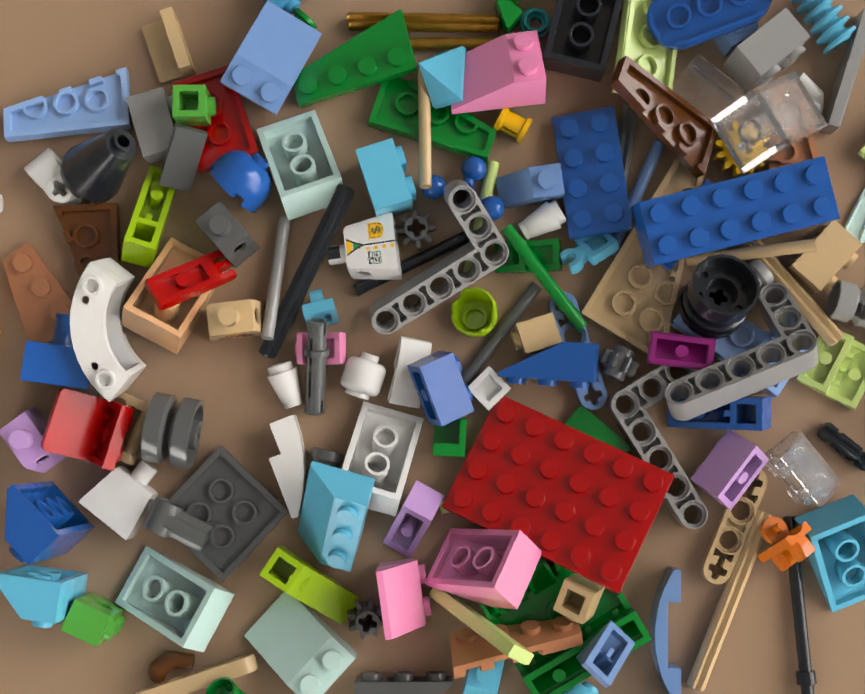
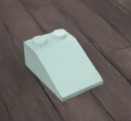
[256,110,343,221]
[115,546,235,652]
[244,592,358,694]

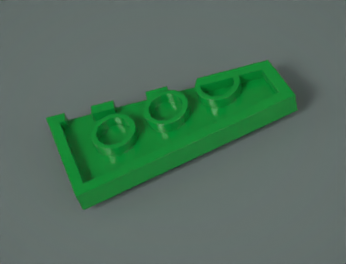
[293,9,419,108]
[368,77,497,163]

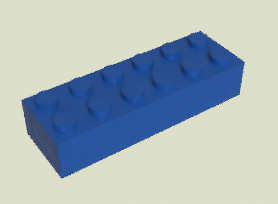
[631,156,840,268]

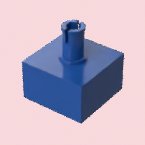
[20,313,93,390]

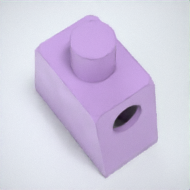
[0,407,67,473]

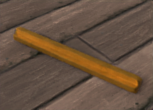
[347,12,500,33]

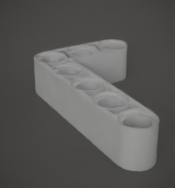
[369,180,509,335]
[664,282,819,421]
[607,365,708,529]

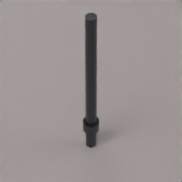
[783,516,817,694]

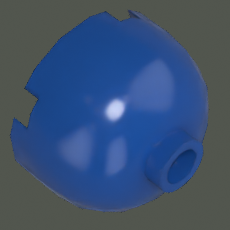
[209,150,272,213]

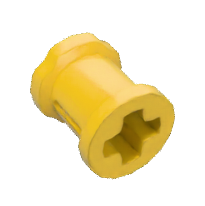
[493,108,533,144]

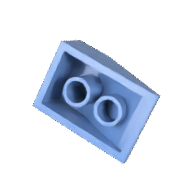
[220,0,322,116]

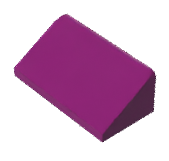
[647,330,716,370]

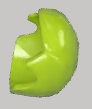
[451,287,498,338]

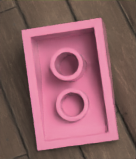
[451,30,546,114]
[425,528,542,609]
[376,557,432,640]

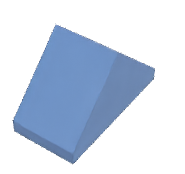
[576,621,635,689]

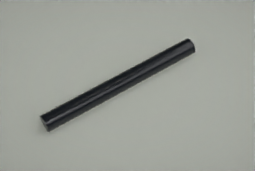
[353,231,470,296]

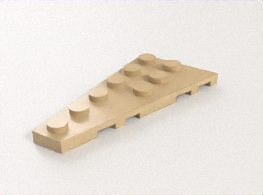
[581,157,704,355]

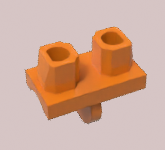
[757,516,816,572]

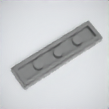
[819,8,865,135]

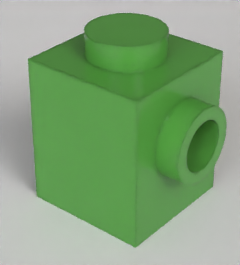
[172,85,217,126]

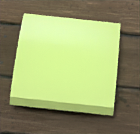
[796,331,865,411]

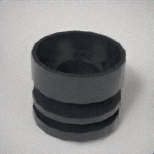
[679,254,760,339]

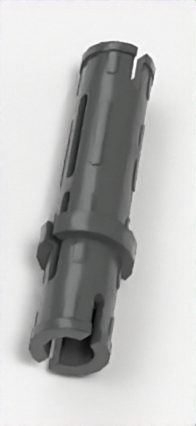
[304,318,330,416]

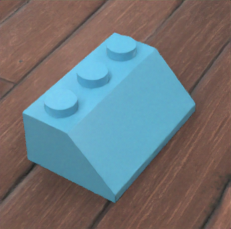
[297,461,375,572]
[0,564,88,628]

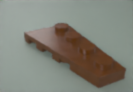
[610,55,719,179]

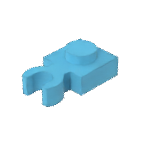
[559,234,619,275]

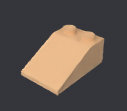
[121,237,224,354]

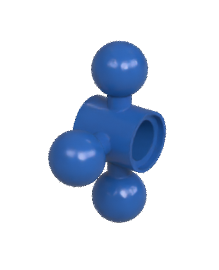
[421,156,505,221]

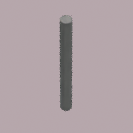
[461,282,542,386]

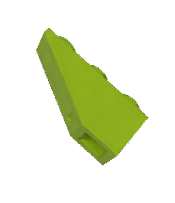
[259,545,360,625]

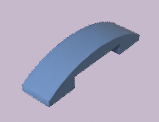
[650,567,681,694]

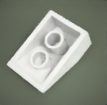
[342,401,424,517]

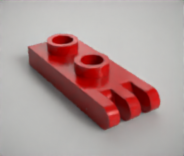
[145,250,237,311]

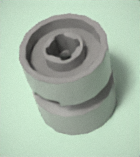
[826,279,865,328]

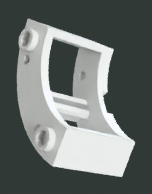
[70,257,147,402]

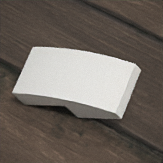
[387,336,432,408]

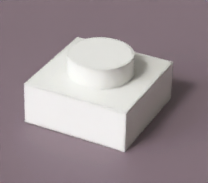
[468,366,511,411]

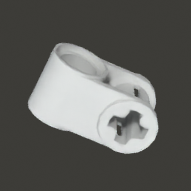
[24,148,83,205]

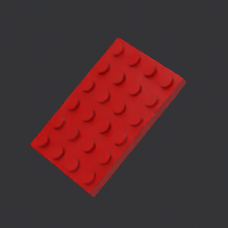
[442,396,675,595]

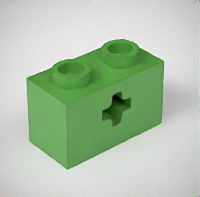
[60,592,126,647]

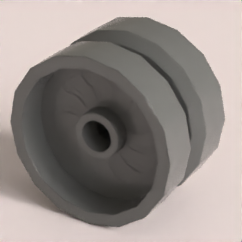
[141,392,204,469]

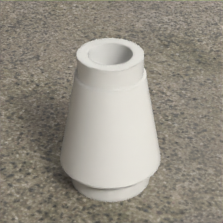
[518,200,567,240]
[267,360,302,409]

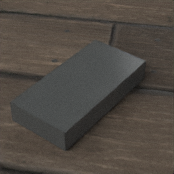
[158,123,208,193]

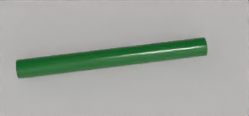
[501,224,588,332]

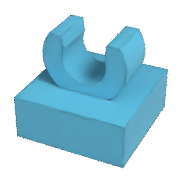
[302,289,339,326]

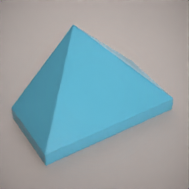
[418,46,466,109]

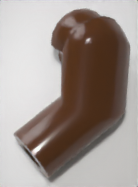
[148,650,195,683]

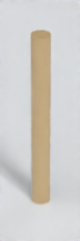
[418,67,432,189]
[686,239,817,267]

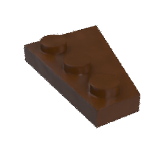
[53,203,121,277]

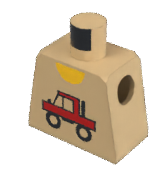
[206,299,266,341]

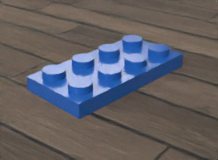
[552,106,633,240]

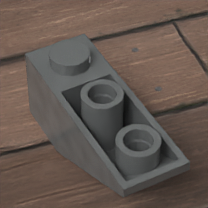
[354,671,452,694]

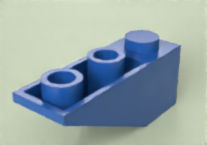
[498,342,599,388]

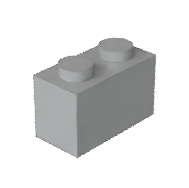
[126,87,176,164]

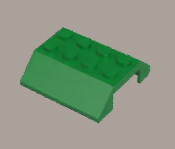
[478,557,652,694]

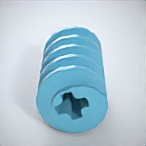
[791,0,856,55]

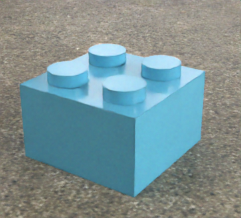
[355,138,417,217]

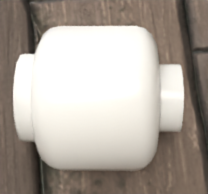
[340,352,386,401]

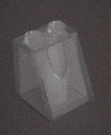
[710,72,828,174]

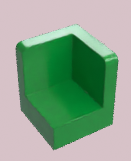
[433,418,467,457]

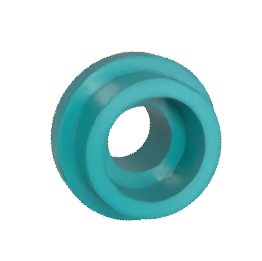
[520,8,551,39]

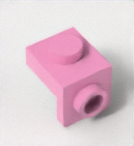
[295,332,346,365]

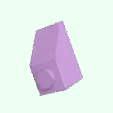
[383,480,444,558]

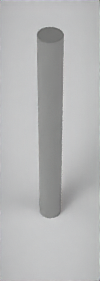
[261,217,291,340]

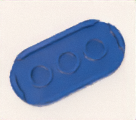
[647,0,772,50]

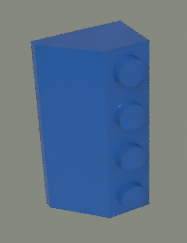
[5,481,95,565]

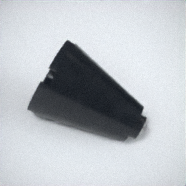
[60,129,136,204]

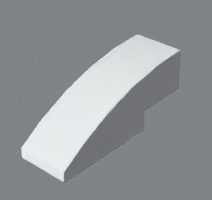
[269,415,307,519]

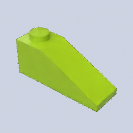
[121,165,176,268]

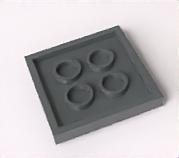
[169,446,289,582]

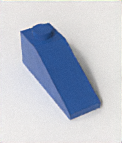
[667,396,771,431]

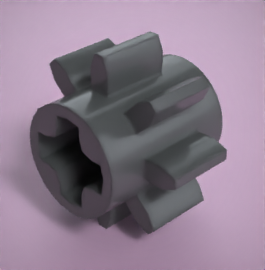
[397,210,436,251]
[598,344,640,383]
[347,596,383,639]

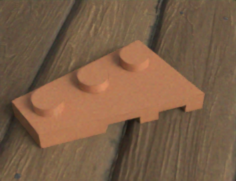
[2,242,72,344]

